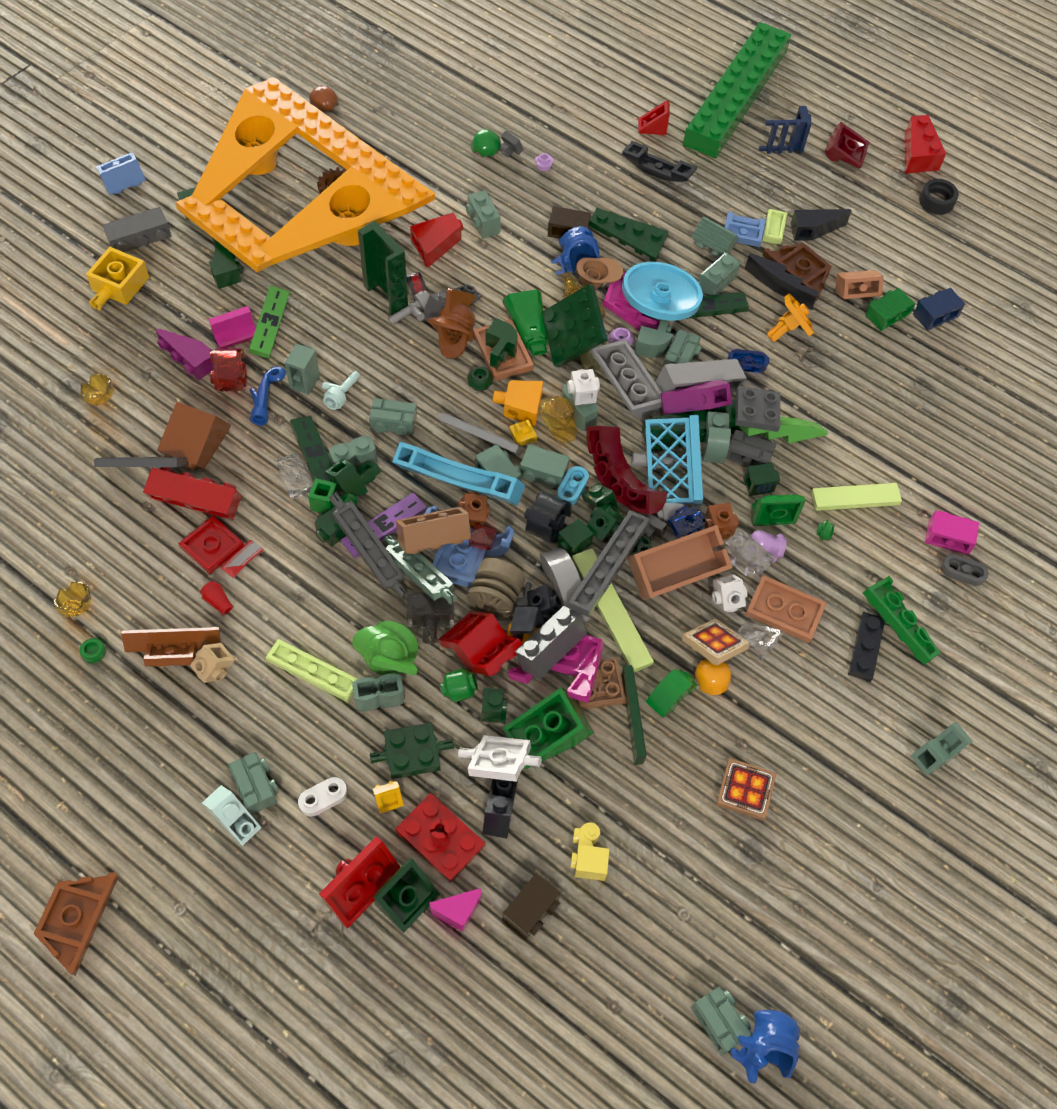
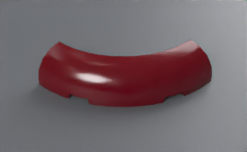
[586,426,668,514]

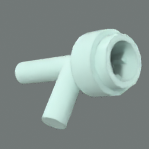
[322,371,360,410]

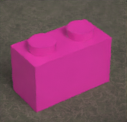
[925,510,979,555]

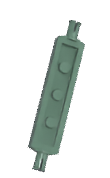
[383,535,457,604]

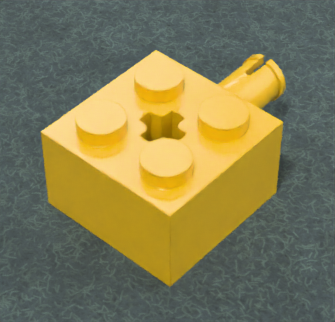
[86,247,150,310]

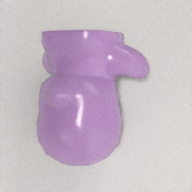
[749,530,787,563]

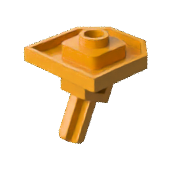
[767,294,814,342]

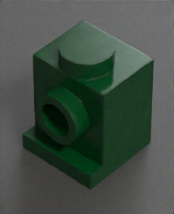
[482,688,508,724]

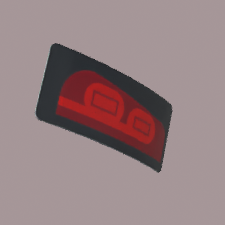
[406,272,428,301]

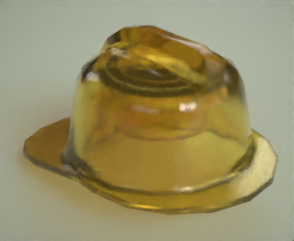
[538,395,577,443]

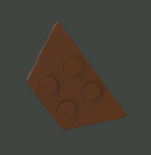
[762,243,832,301]

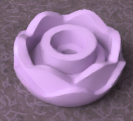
[608,328,634,346]

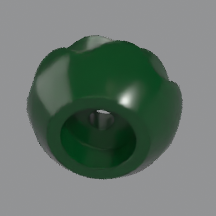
[467,367,493,391]

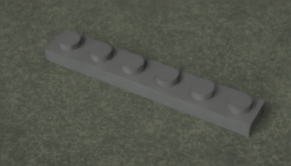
[568,510,650,617]

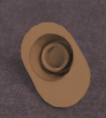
[576,258,623,289]

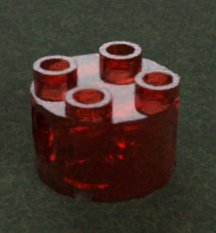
[210,348,247,392]

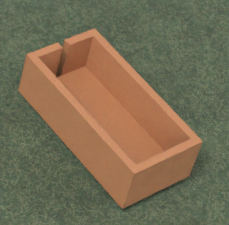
[627,525,733,600]

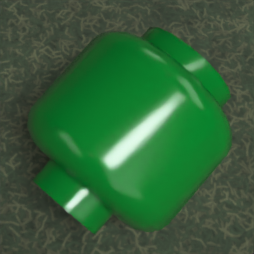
[441,668,478,703]

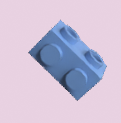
[96,152,146,195]

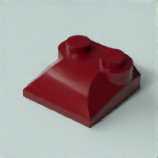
[825,122,870,169]

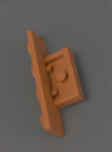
[121,627,221,667]

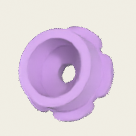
[535,153,553,171]

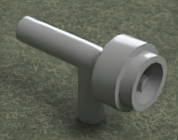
[388,291,430,325]

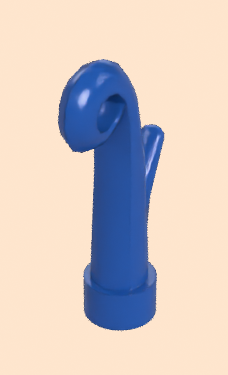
[250,366,286,425]

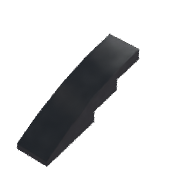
[745,253,819,310]

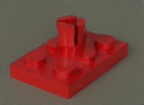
[395,793,486,883]
[319,836,401,929]

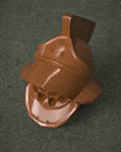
[427,288,476,359]

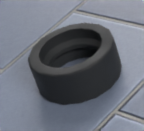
[919,179,959,215]

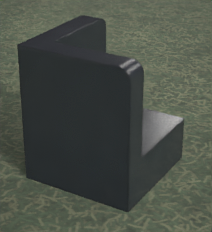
[510,607,545,642]

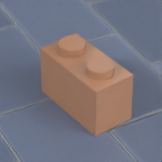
[835,270,884,299]

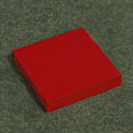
[178,516,244,575]

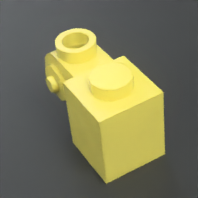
[570,823,609,881]

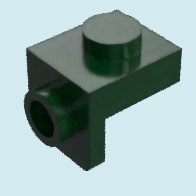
[581,483,618,509]

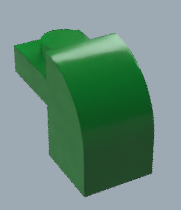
[645,668,698,718]

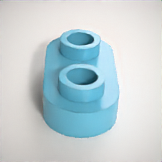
[557,466,589,505]

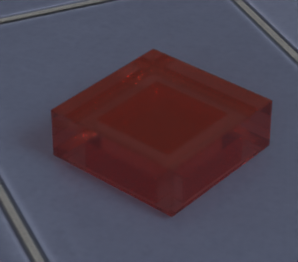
[469,524,497,550]

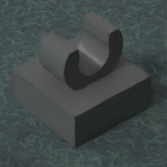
[500,131,523,157]
[643,514,667,541]

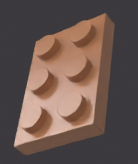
[473,319,534,381]
[745,575,827,643]

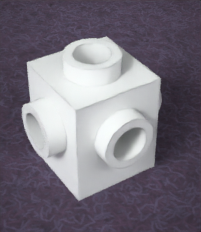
[567,369,600,405]
[712,574,747,612]

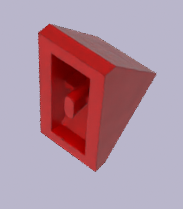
[638,100,670,135]

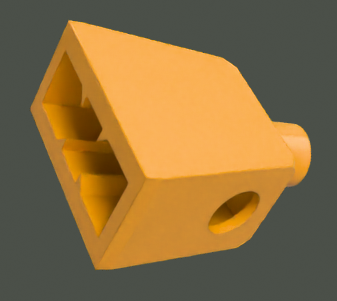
[493,380,543,426]

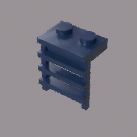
[759,106,811,154]

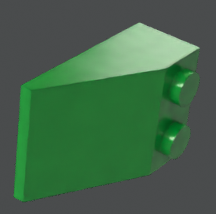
[503,687,594,769]

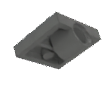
[735,386,780,432]

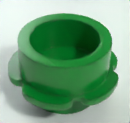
[817,520,835,541]

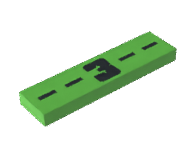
[249,285,290,359]

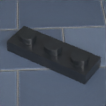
[848,612,885,682]

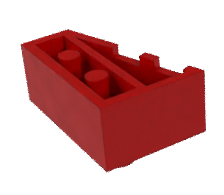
[904,115,946,174]

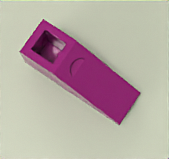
[156,329,219,380]
[660,380,732,414]

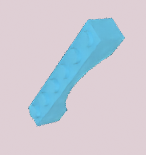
[392,442,525,506]

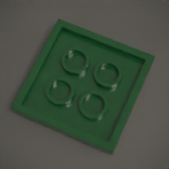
[542,284,608,368]

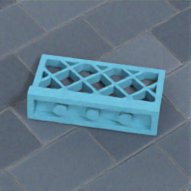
[645,415,703,506]

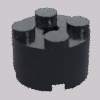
[524,490,572,543]

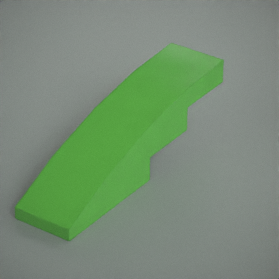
[740,417,828,443]

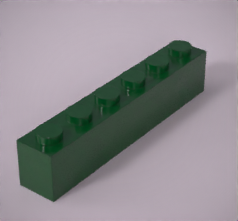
[642,399,742,452]

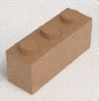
[396,506,471,554]

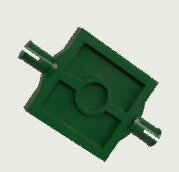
[370,722,454,779]

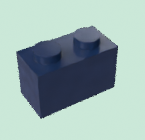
[913,287,965,331]

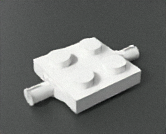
[458,735,542,782]

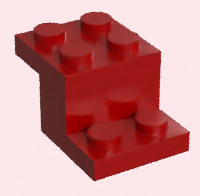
[438,611,523,676]

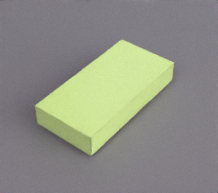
[762,209,787,245]

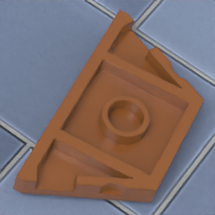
[34,872,119,976]

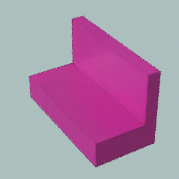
[208,306,256,350]

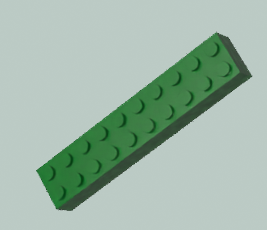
[683,22,792,159]

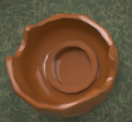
[309,86,339,112]

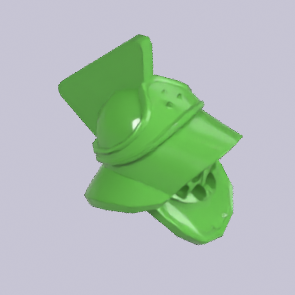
[352,620,418,675]

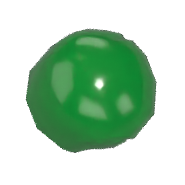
[471,129,501,157]

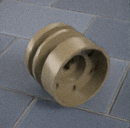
[466,558,525,618]

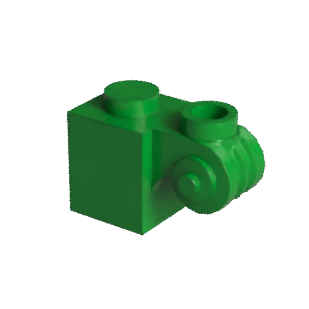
[308,478,359,513]

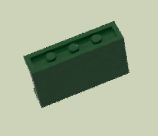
[358,221,408,315]

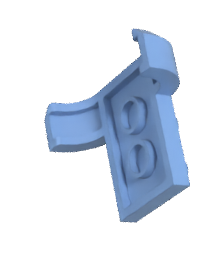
[425,506,514,588]

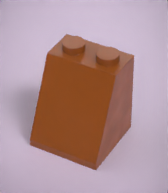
[157,401,231,470]

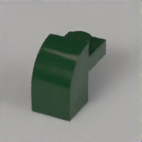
[485,318,518,369]
[325,459,381,496]

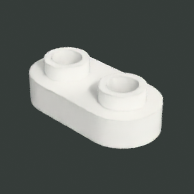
[298,777,347,817]

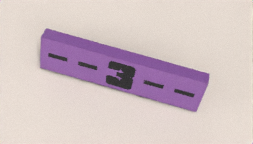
[341,493,427,559]

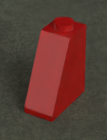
[410,212,463,267]

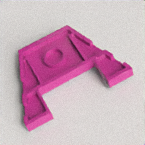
[603,272,660,331]
[508,635,604,703]

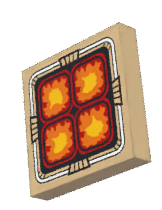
[682,619,750,665]

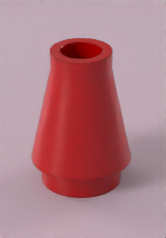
[200,581,234,615]

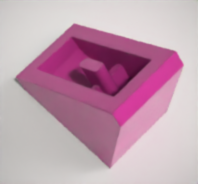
[429,888,482,932]

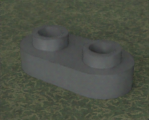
[941,554,989,586]

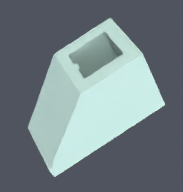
[202,785,261,846]

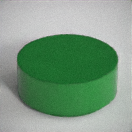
[80,638,106,663]

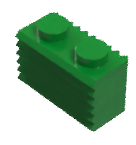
[866,287,916,331]

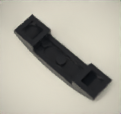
[622,141,697,182]

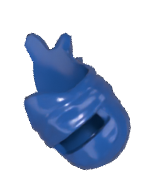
[551,226,600,277]
[730,1010,800,1084]

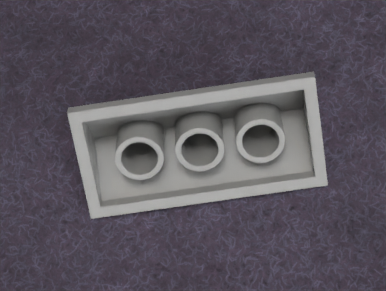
[590,340,662,422]

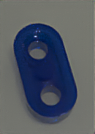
[727,349,769,373]

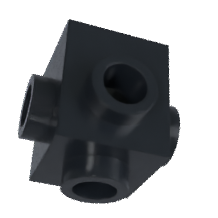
[526,584,562,624]

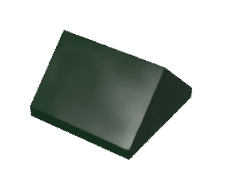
[373,858,440,933]

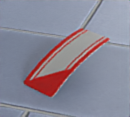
[221,540,264,578]

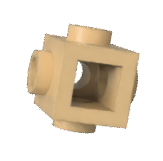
[190,643,235,683]

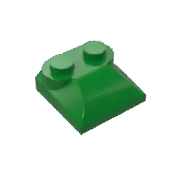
[751,494,806,526]

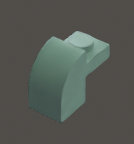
[635,320,673,358]
[702,412,731,463]
[911,722,973,776]

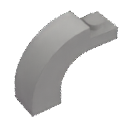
[540,548,589,622]

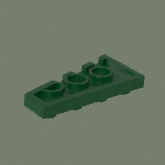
[590,208,669,262]

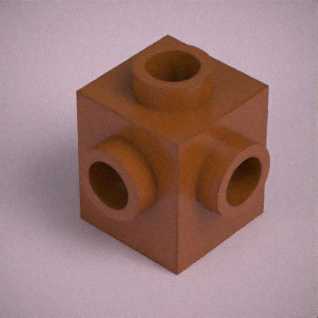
[457,492,490,528]
[704,502,739,540]

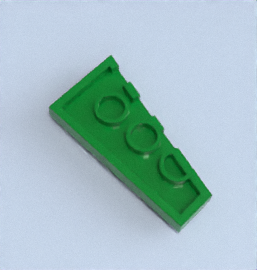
[863,576,940,665]

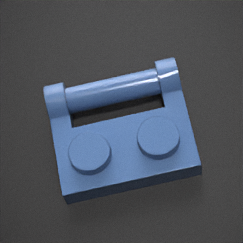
[724,211,766,247]

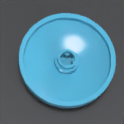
[622,262,703,321]

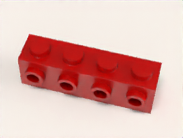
[143,467,242,520]

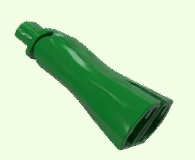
[503,289,547,356]

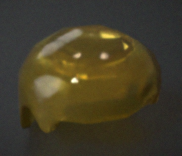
[80,373,114,406]
[54,581,91,618]

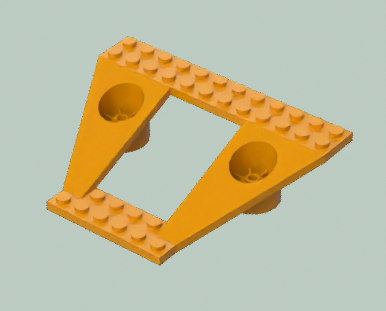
[176,78,435,272]

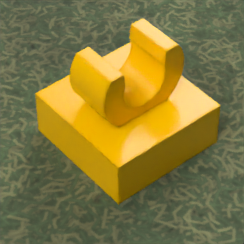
[509,420,537,446]
[373,780,404,814]

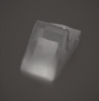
[736,621,783,661]

